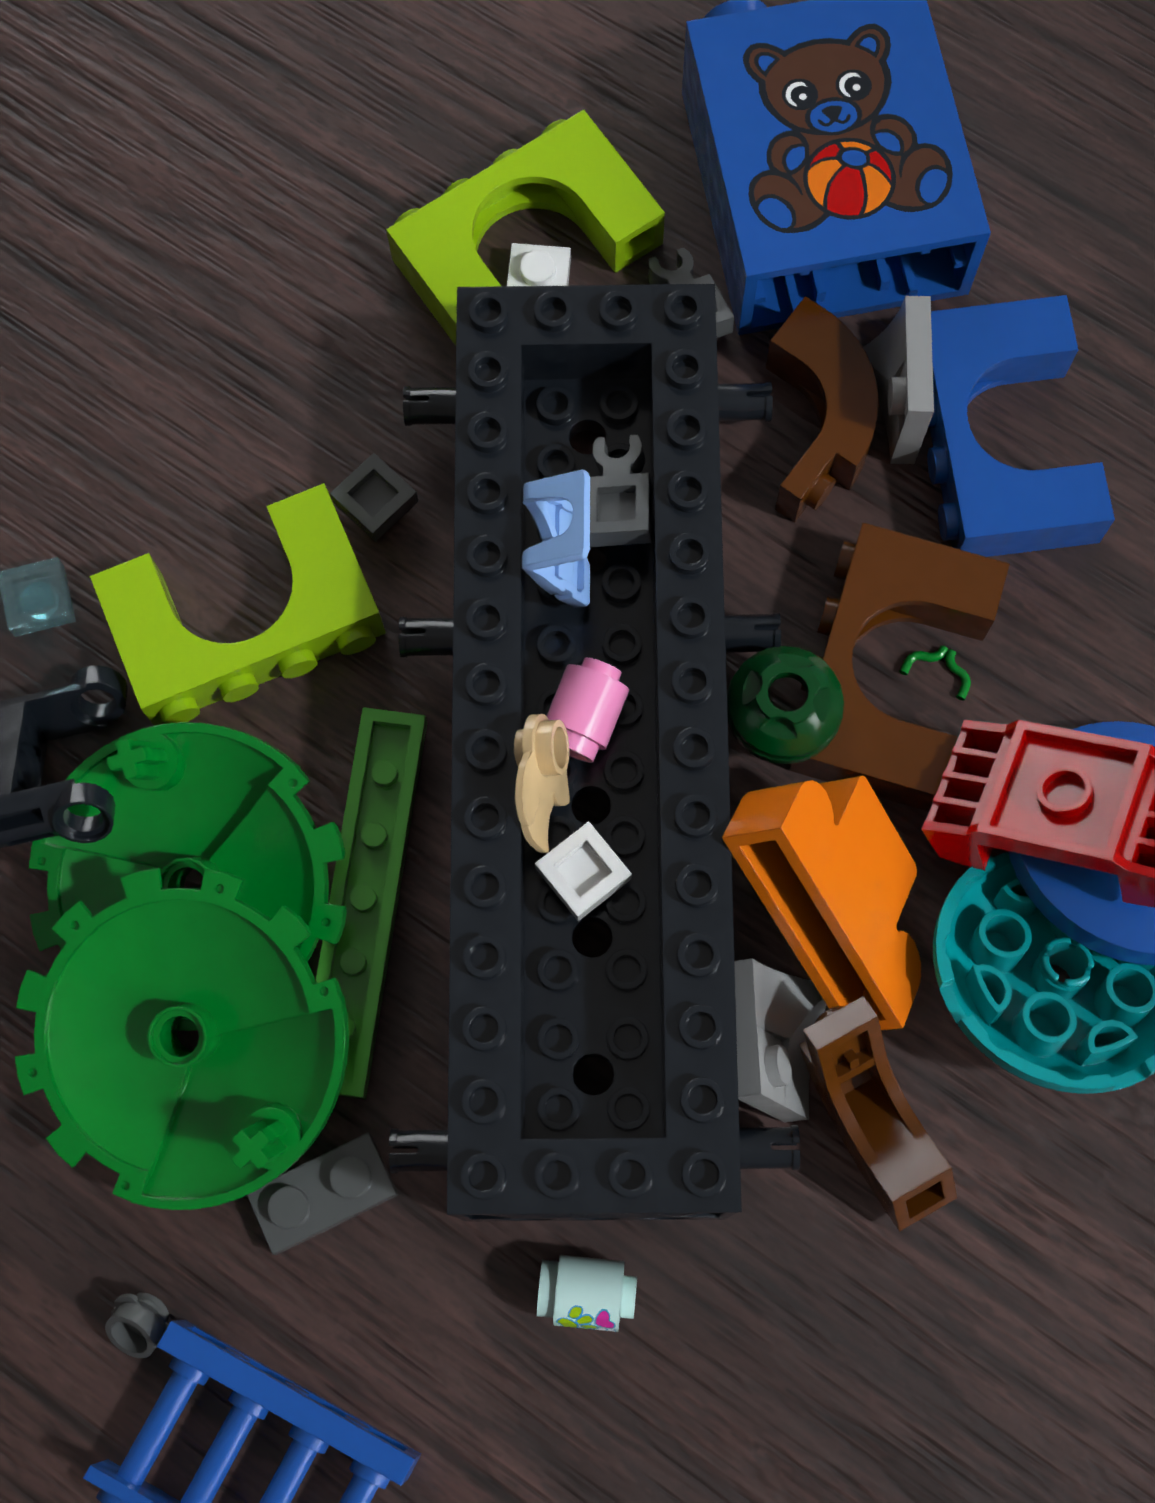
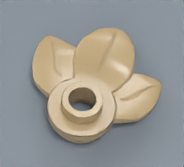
[514,714,570,853]

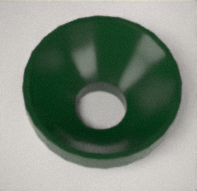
[727,646,844,764]

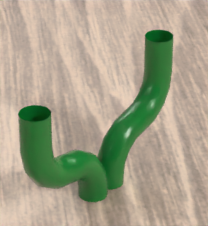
[899,645,971,701]

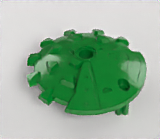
[29,722,347,1031]
[15,868,349,1210]

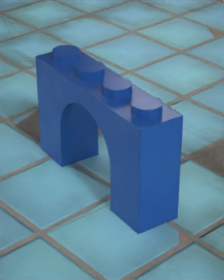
[927,295,1115,557]

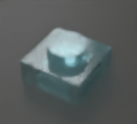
[0,557,76,637]

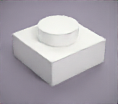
[507,243,571,286]
[535,821,632,921]

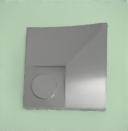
[863,296,934,464]
[734,958,827,1123]

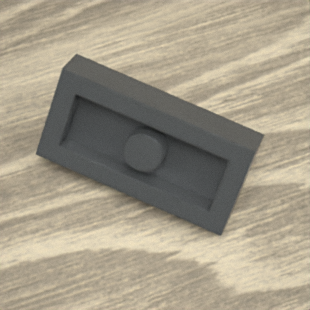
[247,1132,399,1255]

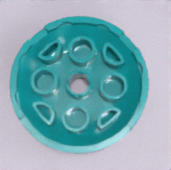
[933,852,1155,1094]

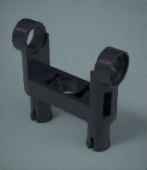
[0,665,128,848]

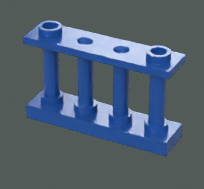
[83,1320,421,1503]

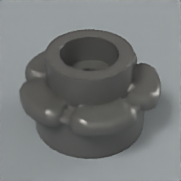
[105,1293,169,1358]

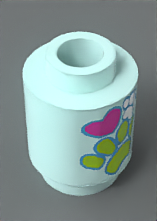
[537,1255,637,1332]

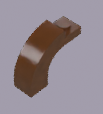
[766,296,878,523]
[799,996,957,1232]

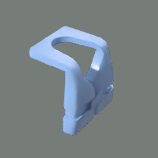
[522,469,590,608]

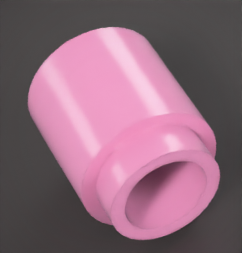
[547,657,629,763]

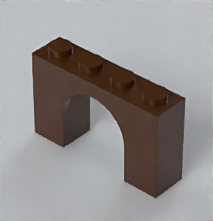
[790,523,1010,812]

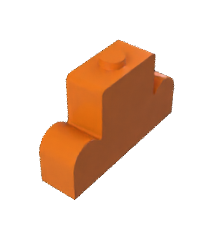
[722,776,921,1030]

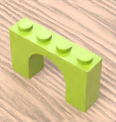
[386,109,665,346]
[90,483,386,726]

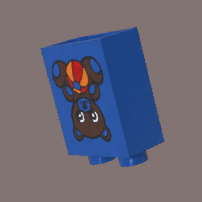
[682,0,991,335]

